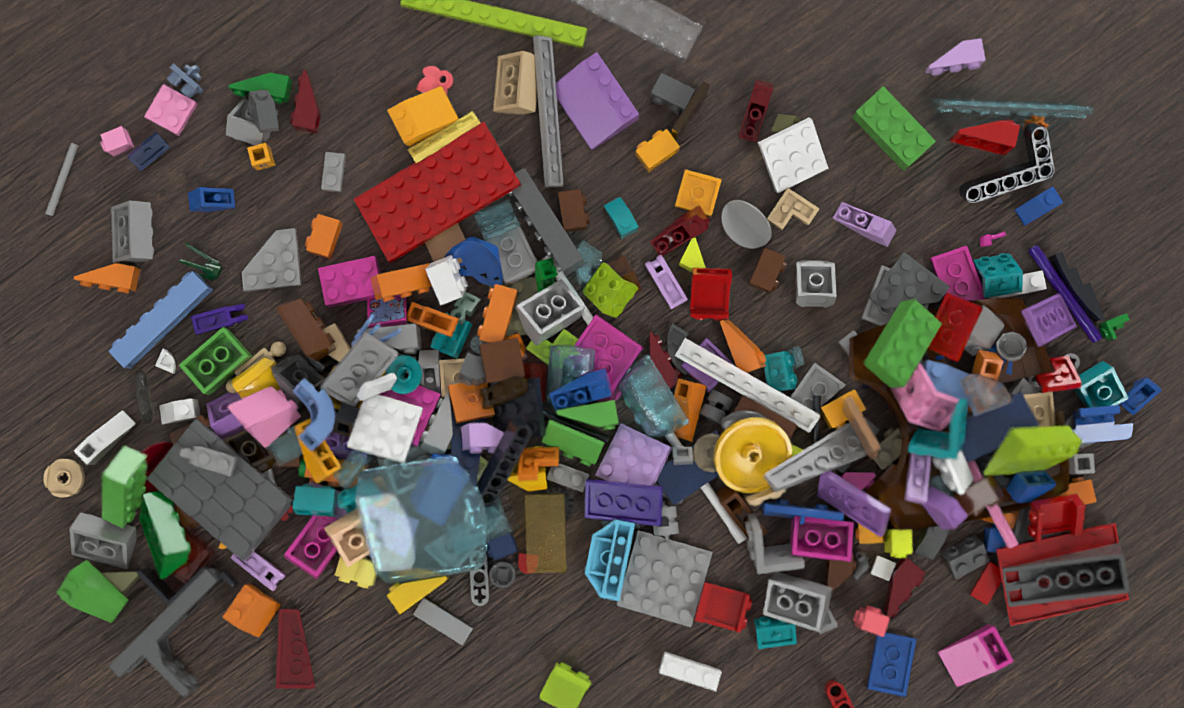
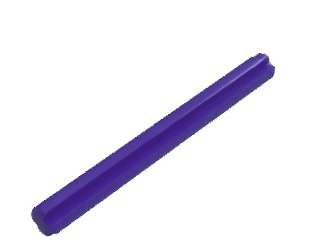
[1028,245,1102,343]

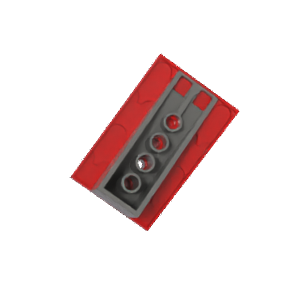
[997,523,1130,626]

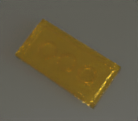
[525,494,566,573]

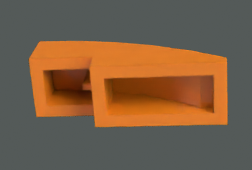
[407,302,459,337]

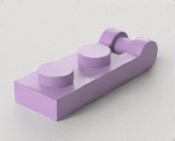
[644,255,688,310]
[230,551,286,591]

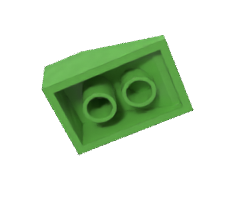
[556,400,618,431]
[57,560,128,623]

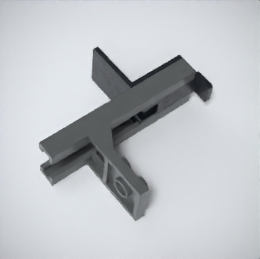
[109,565,239,697]

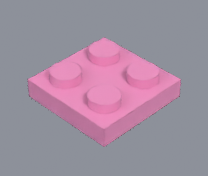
[144,84,197,136]

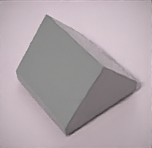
[673,447,693,465]

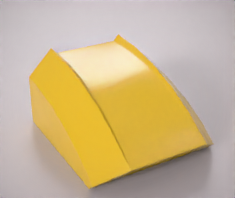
[231,358,283,399]

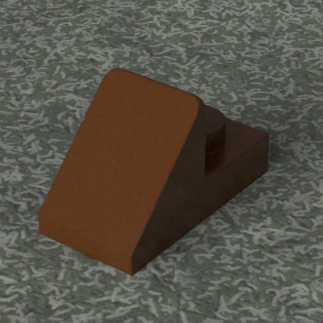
[608,256,642,293]

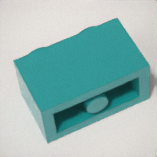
[293,484,337,517]

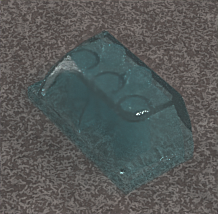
[618,355,689,437]

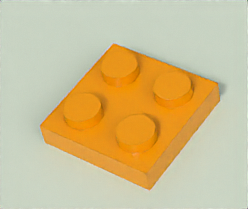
[675,169,722,217]

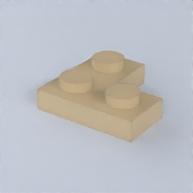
[767,188,819,230]

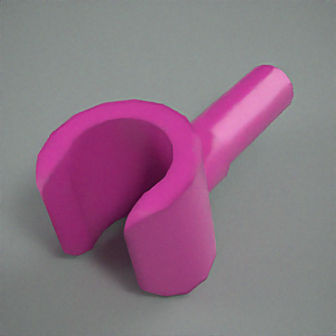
[980,231,1006,247]

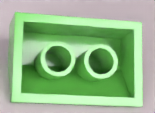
[542,420,604,466]

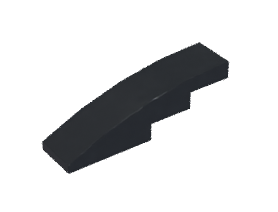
[1050,252,1104,322]

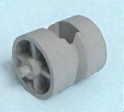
[653,501,679,540]

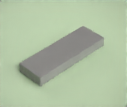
[413,598,473,646]

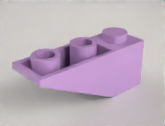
[925,38,985,75]
[833,202,897,247]
[461,423,512,453]

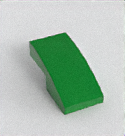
[535,258,558,293]

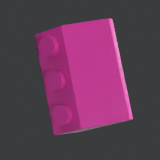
[790,516,854,562]

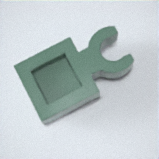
[450,292,481,324]

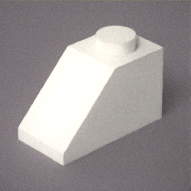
[159,399,200,425]

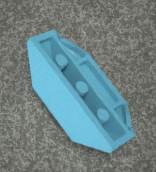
[585,520,635,601]

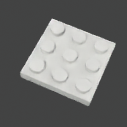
[758,118,828,193]
[347,395,423,464]

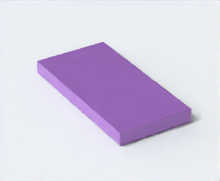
[1021,293,1076,347]
[817,471,891,537]

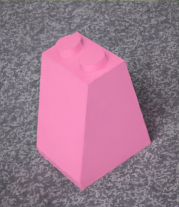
[227,386,301,448]

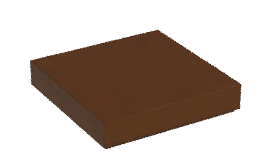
[479,338,525,383]

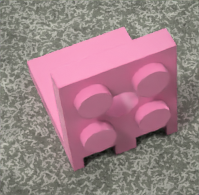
[890,363,959,431]

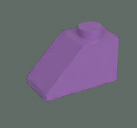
[922,486,967,530]

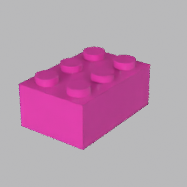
[318,256,381,308]

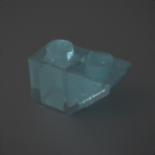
[575,240,603,286]

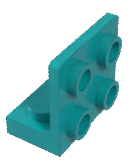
[973,253,1023,298]

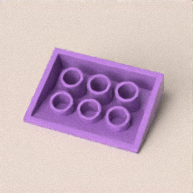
[556,52,639,150]

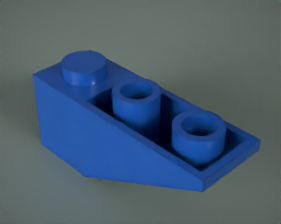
[549,369,611,411]

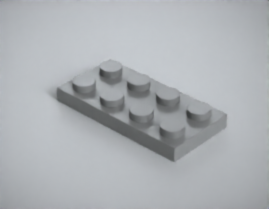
[320,332,398,407]

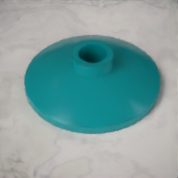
[386,355,422,394]

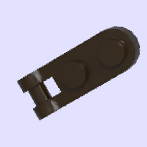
[479,376,528,409]

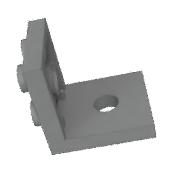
[745,513,804,574]

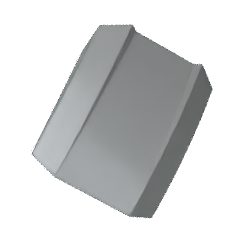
[796,260,837,308]

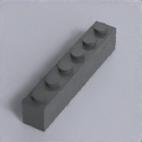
[508,168,585,277]

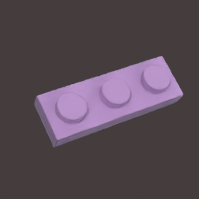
[905,452,931,504]

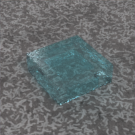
[790,346,804,368]

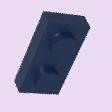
[127,132,170,171]

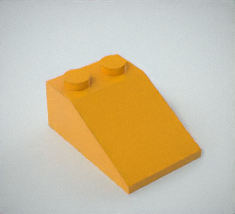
[387,86,459,147]

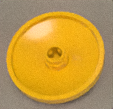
[714,417,792,493]

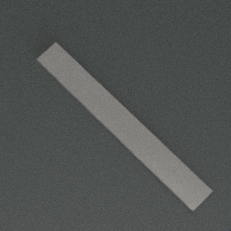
[533,35,564,188]

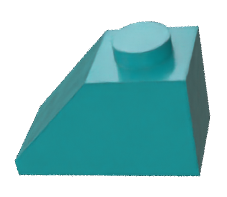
[604,197,638,239]

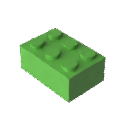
[179,327,253,395]

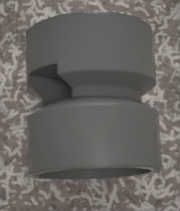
[700,390,733,425]
[490,561,516,588]

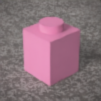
[100,126,134,156]

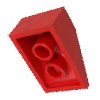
[949,119,1020,156]

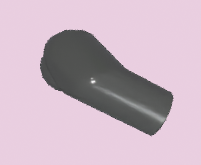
[851,551,869,581]

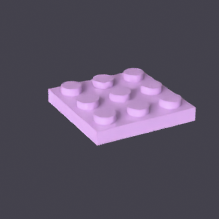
[595,424,672,486]

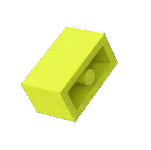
[884,529,912,558]

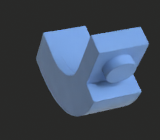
[292,379,335,452]

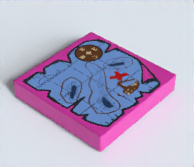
[367,295,407,329]

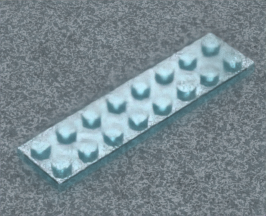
[932,98,1094,118]

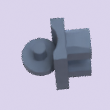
[167,63,204,99]

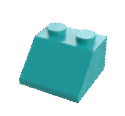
[1074,361,1129,408]

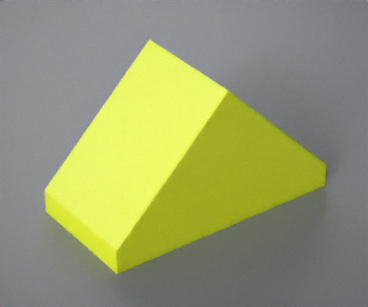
[679,238,706,272]

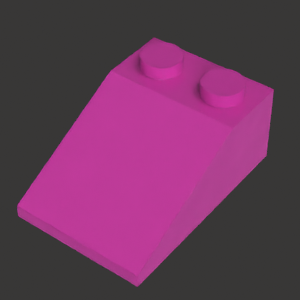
[284,516,338,580]

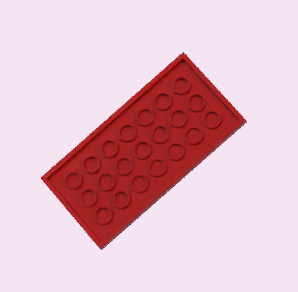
[354,122,521,263]

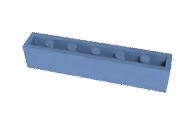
[109,271,213,369]

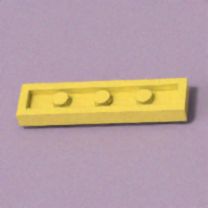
[408,111,481,163]

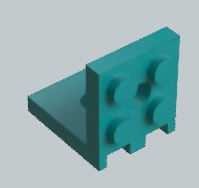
[909,398,968,460]

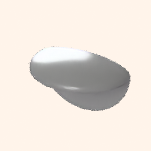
[721,200,772,249]

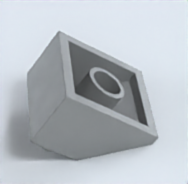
[226,98,278,146]
[964,306,1005,356]

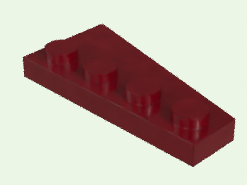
[276,609,316,689]

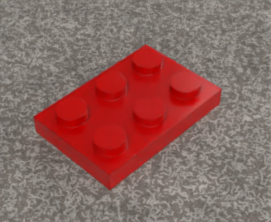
[928,292,983,362]

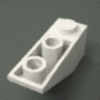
[74,410,136,465]

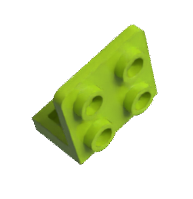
[583,263,638,318]
[540,662,591,708]

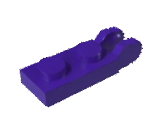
[191,304,248,335]

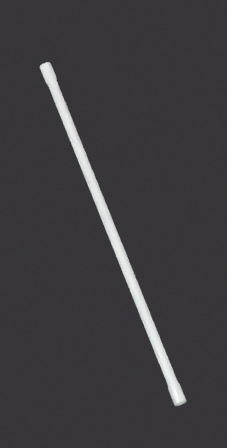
[542,255,748,544]

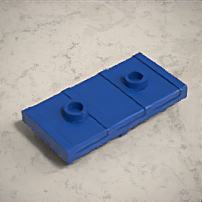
[760,499,844,524]

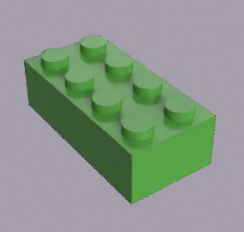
[852,86,936,171]
[864,300,942,388]
[102,446,147,528]

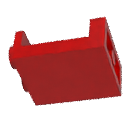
[690,267,732,321]
[1027,494,1085,543]
[694,582,752,633]

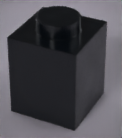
[333,403,360,437]

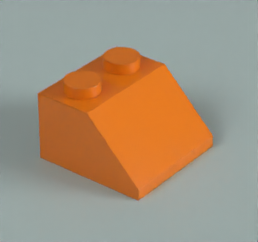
[222,583,282,637]

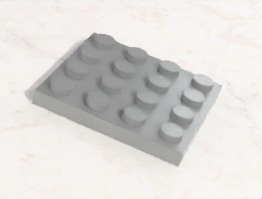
[616,530,713,627]

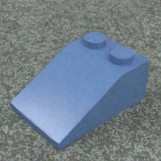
[921,360,973,413]

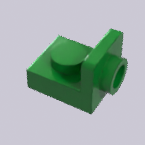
[1099,313,1130,341]

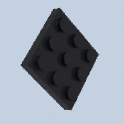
[489,377,546,437]

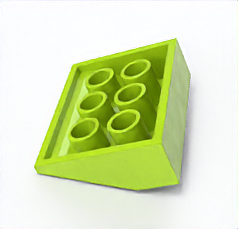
[984,426,1083,476]

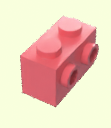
[853,605,889,637]

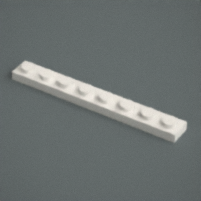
[675,338,820,433]

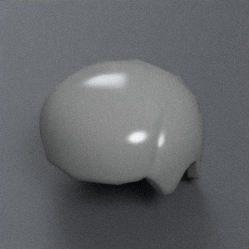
[996,332,1027,361]

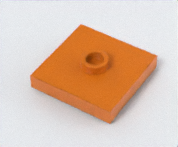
[448,383,495,424]

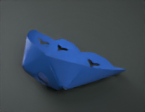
[444,237,503,286]

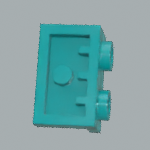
[764,351,797,392]
[754,616,797,649]

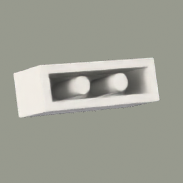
[658,651,722,691]

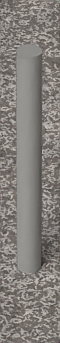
[45,143,78,216]

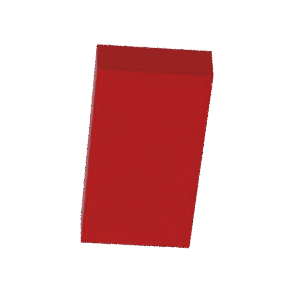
[969,562,1002,605]

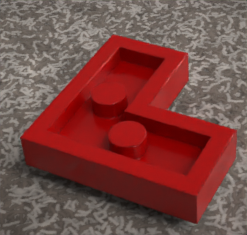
[1036,355,1082,393]

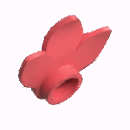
[417,66,453,95]

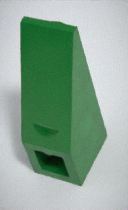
[228,73,293,104]

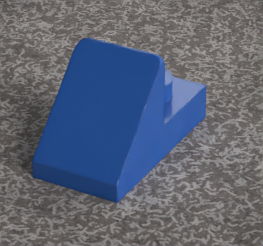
[1120,377,1162,415]

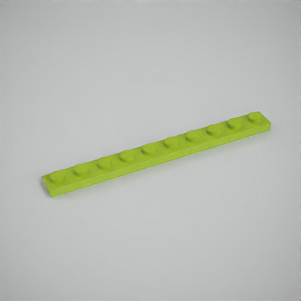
[401,0,587,48]

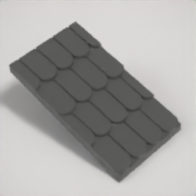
[147,419,294,561]

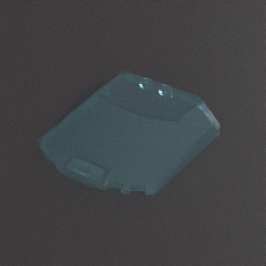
[356,456,488,584]

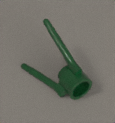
[179,243,222,281]

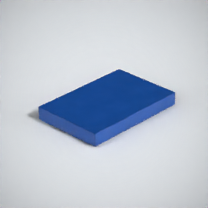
[866,632,917,697]

